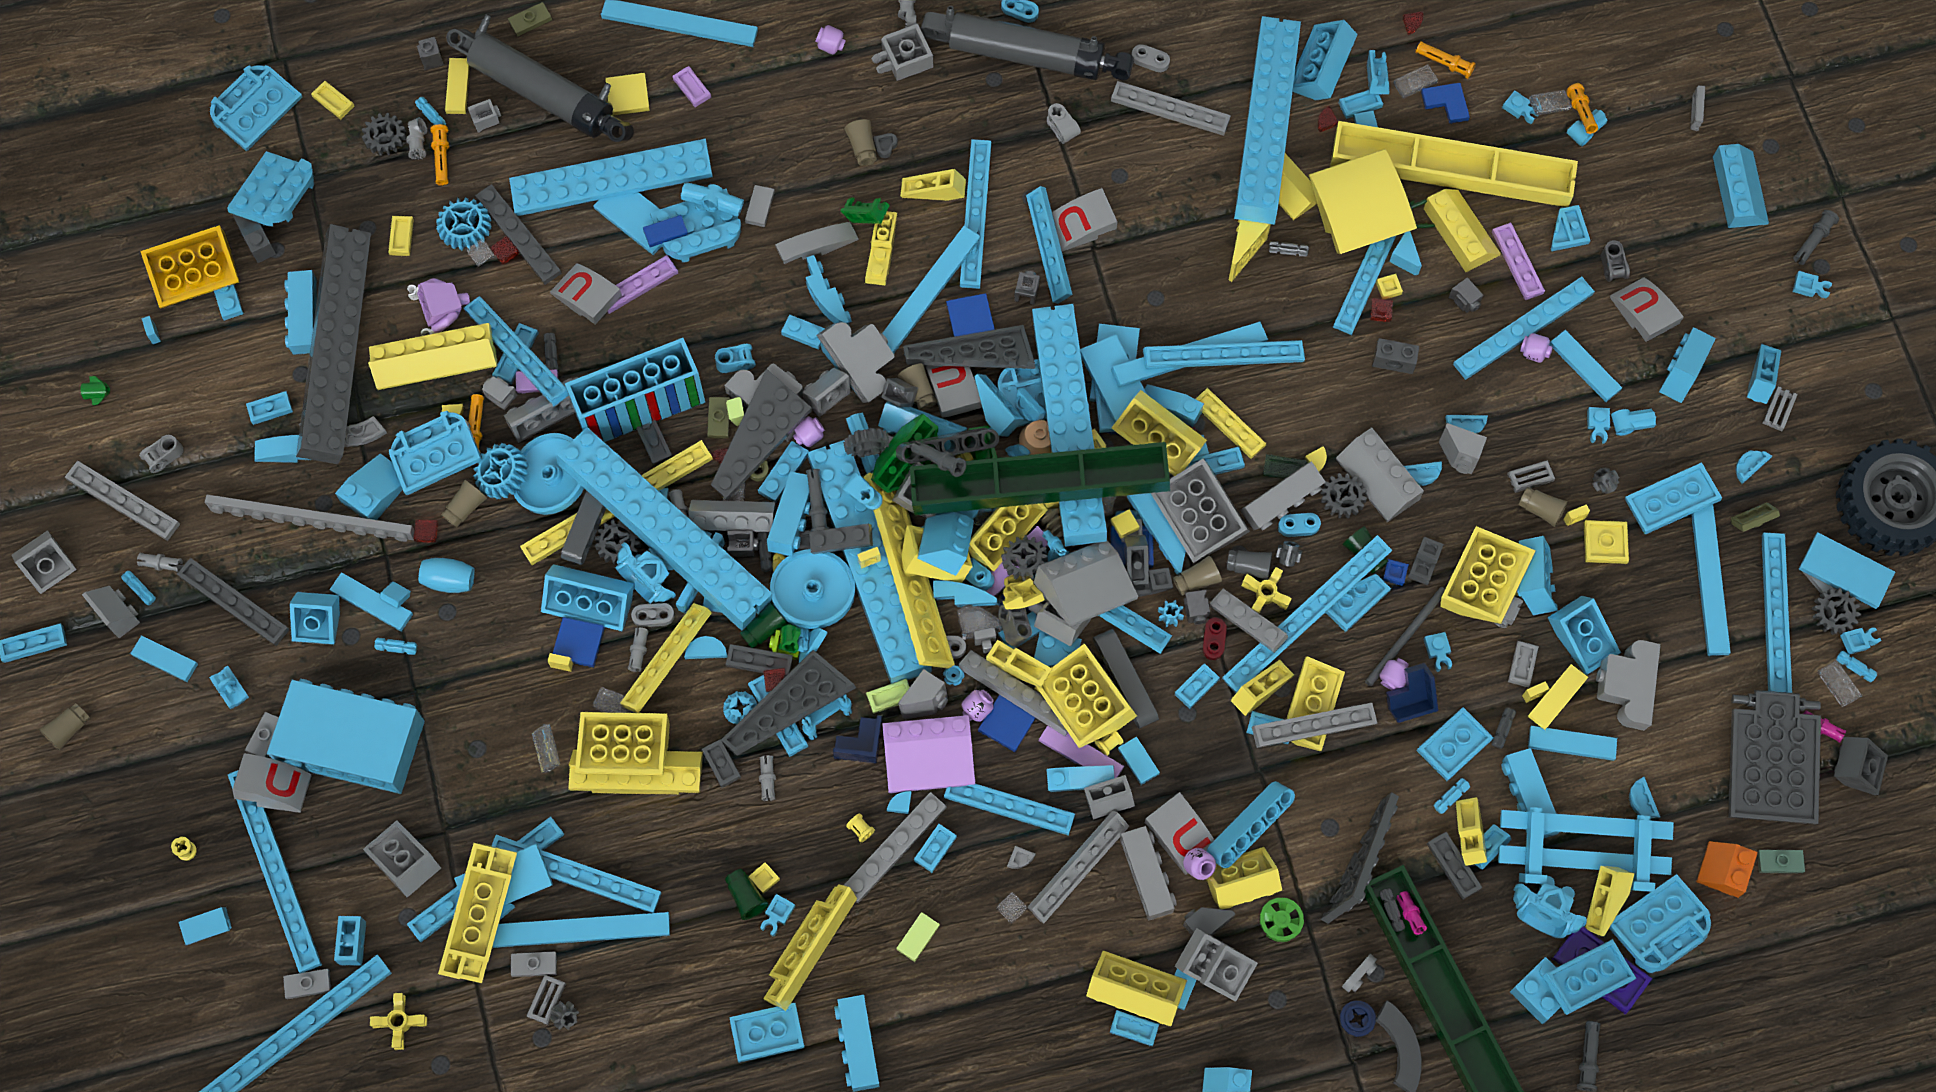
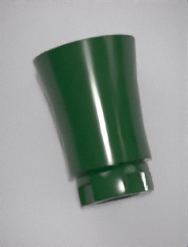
[1342,526,1389,574]
[739,603,788,648]
[725,869,769,920]

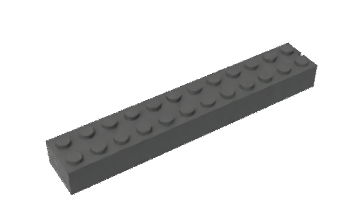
[296,224,371,464]

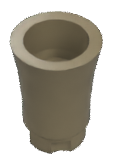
[844,119,877,166]
[897,363,937,411]
[441,480,487,528]
[1519,487,1568,527]
[1173,556,1222,596]
[38,703,90,751]

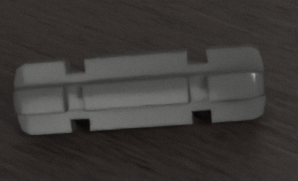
[1269,241,1309,257]
[544,333,558,370]
[758,532,773,572]
[1492,707,1516,749]
[1380,888,1405,932]

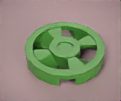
[1259,898,1304,942]

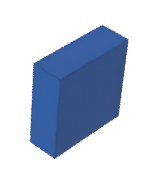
[1383,559,1409,586]

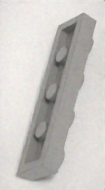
[1209,588,1288,653]

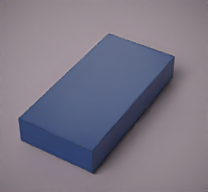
[643,215,688,247]

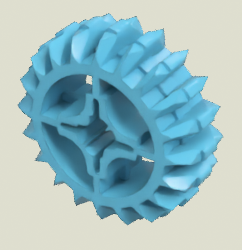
[436,197,492,251]
[473,443,529,499]

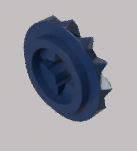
[1339,1001,1376,1037]

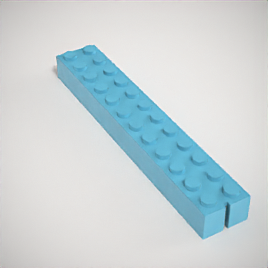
[1234,16,1301,225]
[1032,304,1107,547]
[557,427,772,630]
[808,440,932,684]

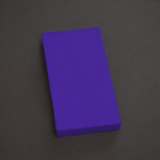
[1552,927,1652,1015]

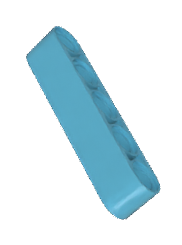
[1207,781,1295,868]

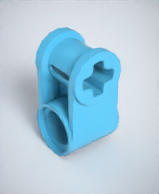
[715,344,756,373]
[842,472,883,510]

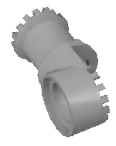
[898,0,916,28]
[406,117,427,160]

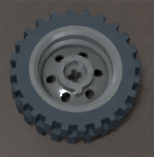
[1836,438,1936,556]

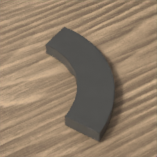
[1375,1001,1421,1092]

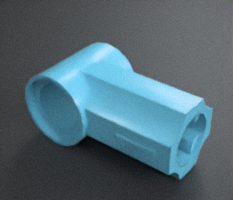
[1567,109,1608,147]
[1611,409,1656,436]

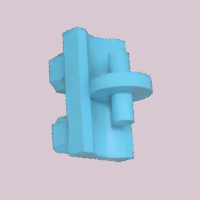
[209,666,249,709]

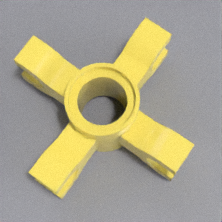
[1241,567,1292,614]
[370,993,427,1050]

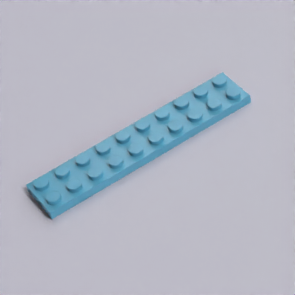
[509,139,713,216]

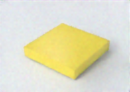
[606,73,650,115]
[1584,520,1629,564]

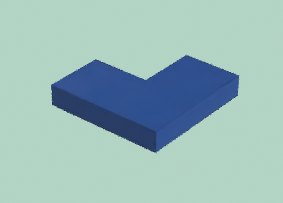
[1421,83,1470,123]

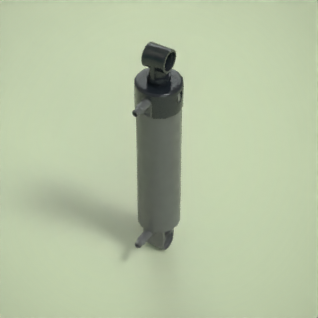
[921,6,1134,81]
[446,14,634,142]

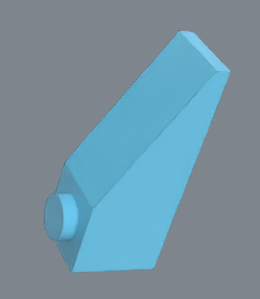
[1747,344,1781,404]
[975,374,1024,437]
[1144,384,1204,429]
[1047,765,1115,792]

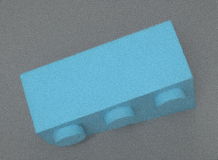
[1659,327,1716,403]
[1517,536,1558,615]

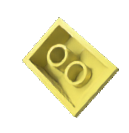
[1228,220,1271,282]

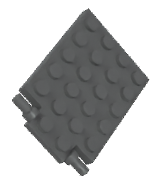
[1728,690,1821,825]

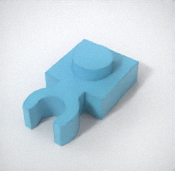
[1502,91,1540,124]
[1792,271,1832,298]
[1587,407,1610,444]
[1840,628,1881,655]
[1424,632,1452,672]
[760,894,796,936]

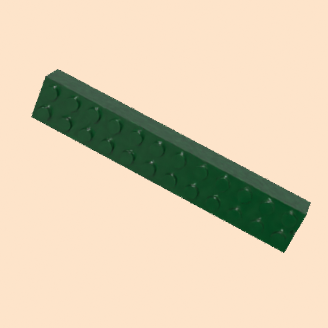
[910,442,1170,515]
[1364,865,1524,1092]

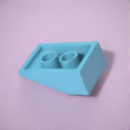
[335,454,403,520]
[1548,596,1621,675]

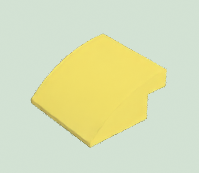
[1309,149,1417,254]

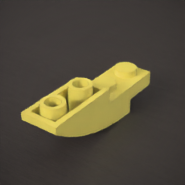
[865,211,897,285]

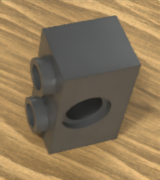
[1372,338,1419,374]

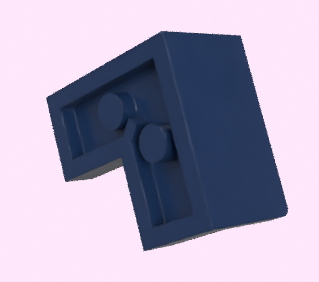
[1386,663,1438,723]
[833,715,882,763]

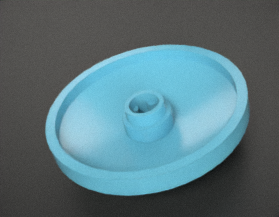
[514,433,584,515]
[770,549,855,629]

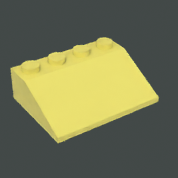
[1440,526,1536,624]
[1036,644,1137,748]
[575,712,670,775]

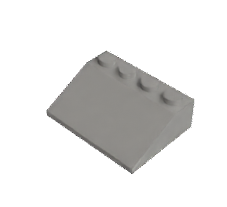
[1151,458,1250,563]
[1033,541,1138,627]

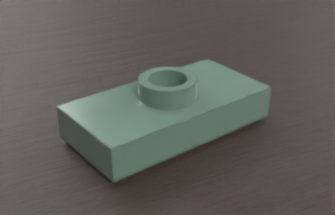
[1757,850,1805,873]

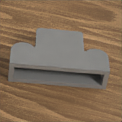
[816,322,894,403]
[724,364,803,442]
[1596,640,1660,731]

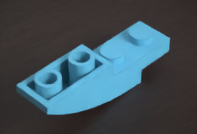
[805,255,852,325]

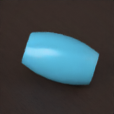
[418,558,475,593]

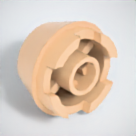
[1019,420,1051,455]

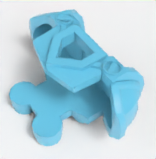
[615,542,676,604]
[1513,876,1587,938]

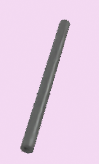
[1365,587,1445,686]

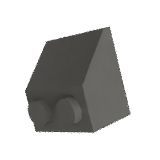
[1834,737,1888,795]

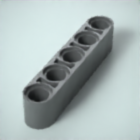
[896,428,999,463]
[561,491,606,565]
[1093,629,1159,729]

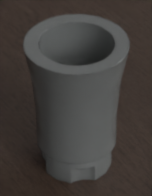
[1227,550,1272,580]

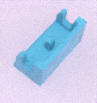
[1367,50,1390,94]
[179,907,232,945]

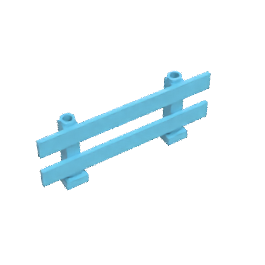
[1498,807,1674,892]

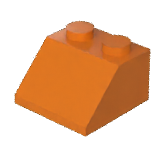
[1696,841,1758,898]

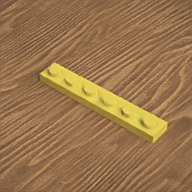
[620,603,712,713]

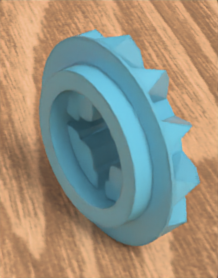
[723,691,757,725]

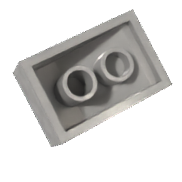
[363,821,441,897]

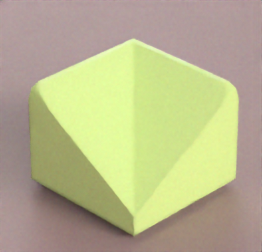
[726,397,744,426]

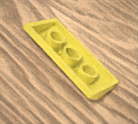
[1279,153,1317,220]
[1287,656,1345,751]

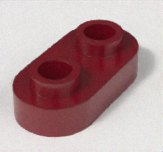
[1202,617,1227,660]

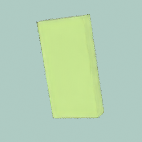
[866,679,910,714]
[896,912,940,962]

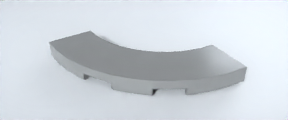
[299,416,387,447]

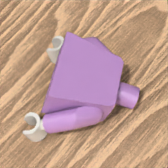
[407,278,470,336]

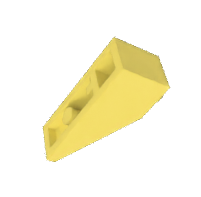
[900,169,966,201]
[1231,660,1294,716]
[1585,866,1635,936]

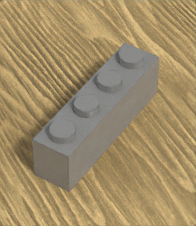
[1240,461,1325,530]
[688,500,775,532]
[1120,826,1177,921]

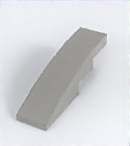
[775,222,858,264]

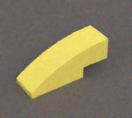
[986,640,1052,687]
[1528,664,1588,730]
[1456,797,1487,866]

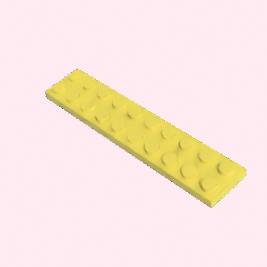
[864,473,955,669]

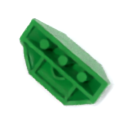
[871,414,938,493]

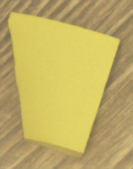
[1003,575,1045,609]

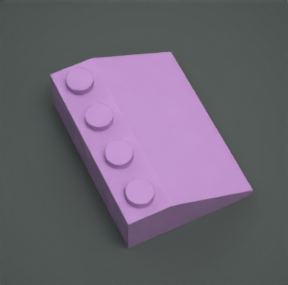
[882,715,975,793]

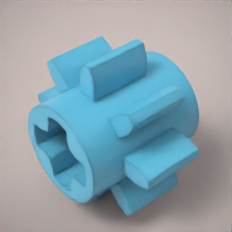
[1158,600,1184,627]

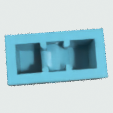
[334,916,366,966]

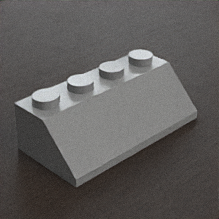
[504,377,578,443]
[1336,428,1424,522]

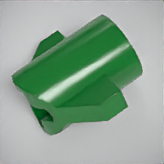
[81,376,110,405]
[778,625,801,653]

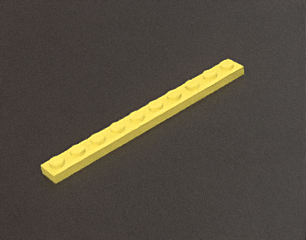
[520,440,713,565]

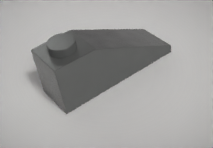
[232,214,276,263]

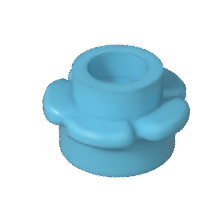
[943,665,964,686]

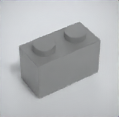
[1084,775,1135,819]

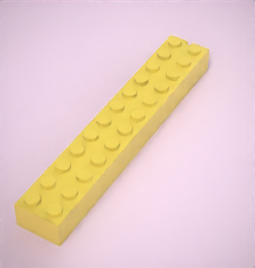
[1330,121,1578,207]

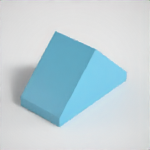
[1390,231,1422,275]

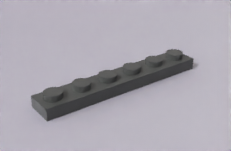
[475,184,562,285]
[177,558,289,646]

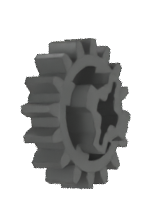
[362,113,406,156]
[843,428,890,457]
[1321,473,1367,519]
[595,520,641,565]
[1001,535,1048,581]
[1812,588,1861,635]

